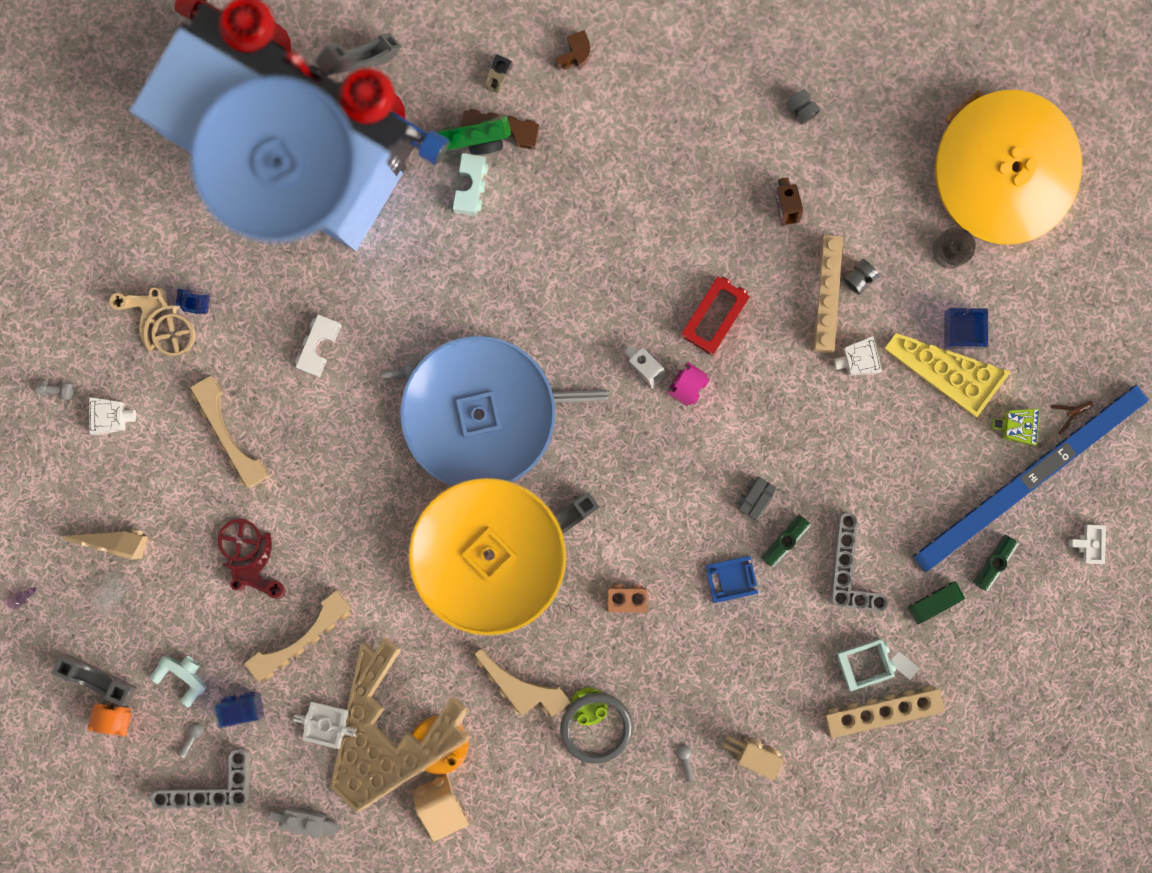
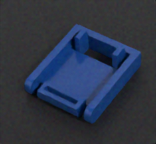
[705,556,759,603]

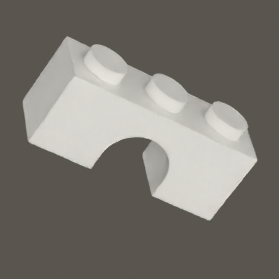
[295,315,342,378]

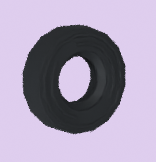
[469,139,503,155]

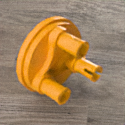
[412,716,468,774]

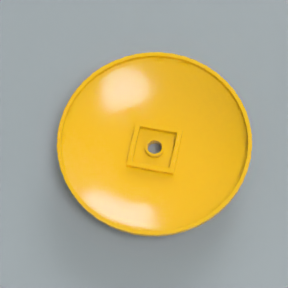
[935,90,1082,244]
[409,478,566,635]

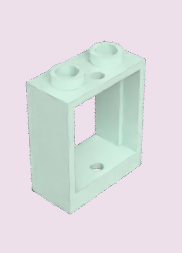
[836,638,896,691]

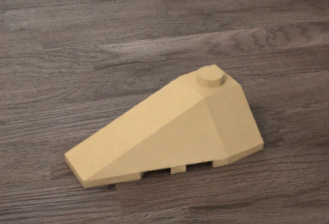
[62,529,148,559]

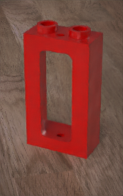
[680,276,750,356]

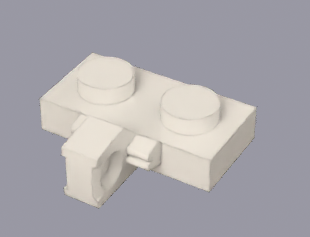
[1068,525,1106,564]

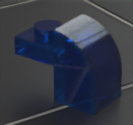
[176,289,210,314]

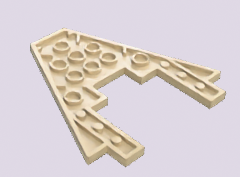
[330,638,471,812]

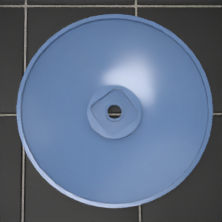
[191,77,357,243]

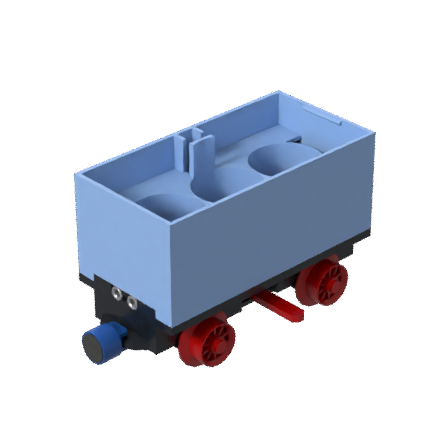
[130,0,449,251]

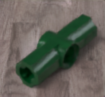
[761,514,812,568]
[973,534,1019,592]

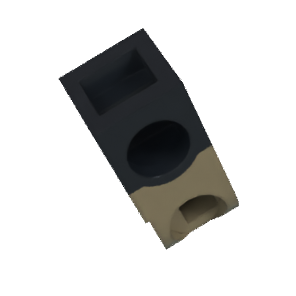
[484,54,513,94]

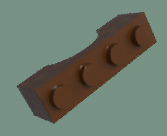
[461,109,539,150]

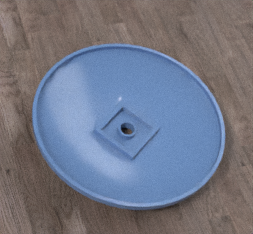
[401,336,555,486]

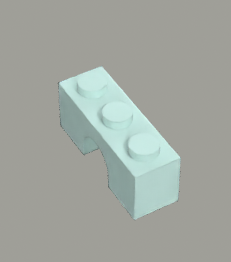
[453,153,488,216]

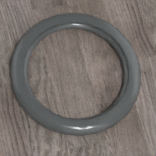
[560,693,633,764]

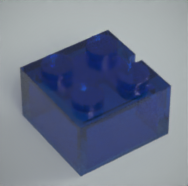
[944,308,988,349]
[215,691,265,728]

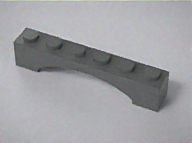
[313,33,402,76]

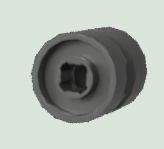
[785,89,821,125]
[842,259,879,295]

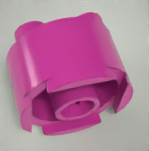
[667,362,710,406]

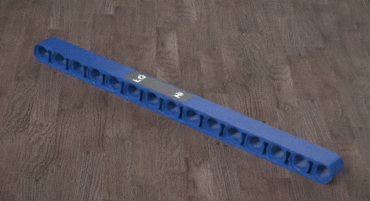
[912,385,1149,572]

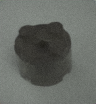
[933,227,976,269]

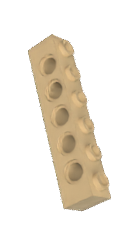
[824,685,945,738]

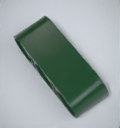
[907,581,965,625]

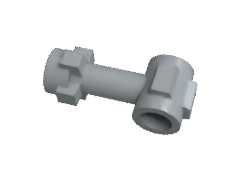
[36,381,75,400]

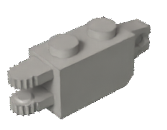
[269,807,340,838]

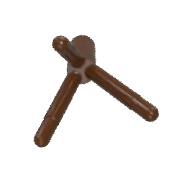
[1051,401,1094,434]

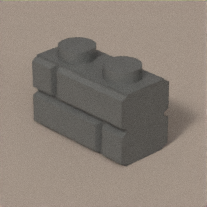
[736,476,778,521]

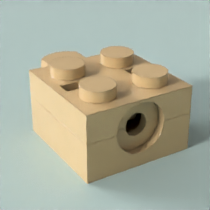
[723,735,784,781]

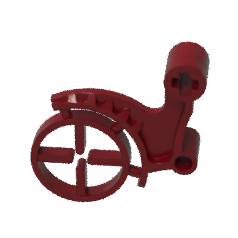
[218,519,286,599]

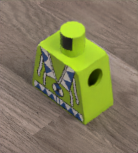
[992,409,1040,446]

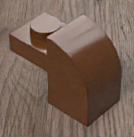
[555,30,590,70]

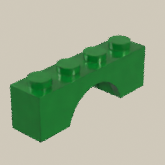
[434,115,511,150]

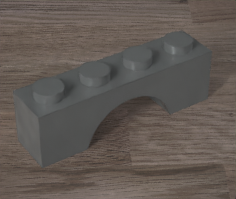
[555,492,600,534]
[51,654,136,707]

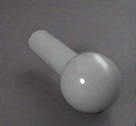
[178,723,204,759]
[676,745,694,782]

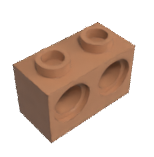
[608,584,647,613]

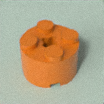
[87,703,131,736]

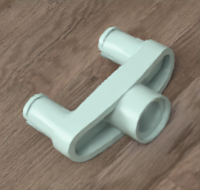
[149,655,207,707]

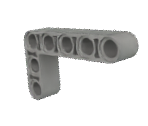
[830,513,889,611]
[150,748,250,809]

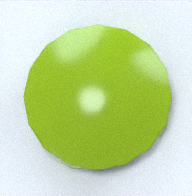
[570,687,608,726]

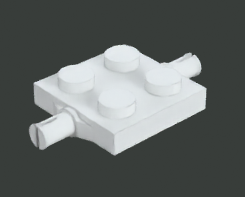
[293,701,357,749]

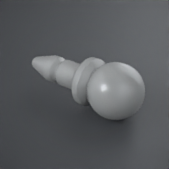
[380,364,415,380]

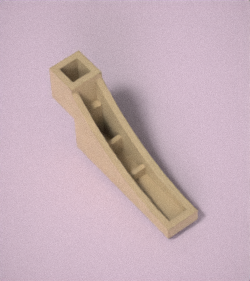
[475,648,571,717]

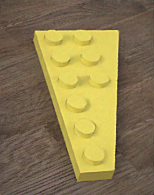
[884,333,1011,418]

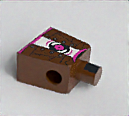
[775,177,803,226]

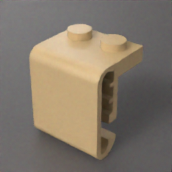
[411,774,470,842]

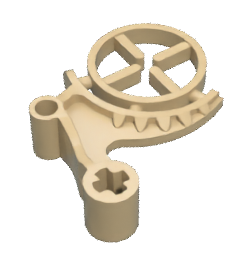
[109,287,195,356]

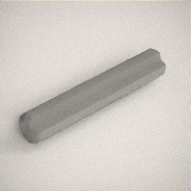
[553,390,608,402]

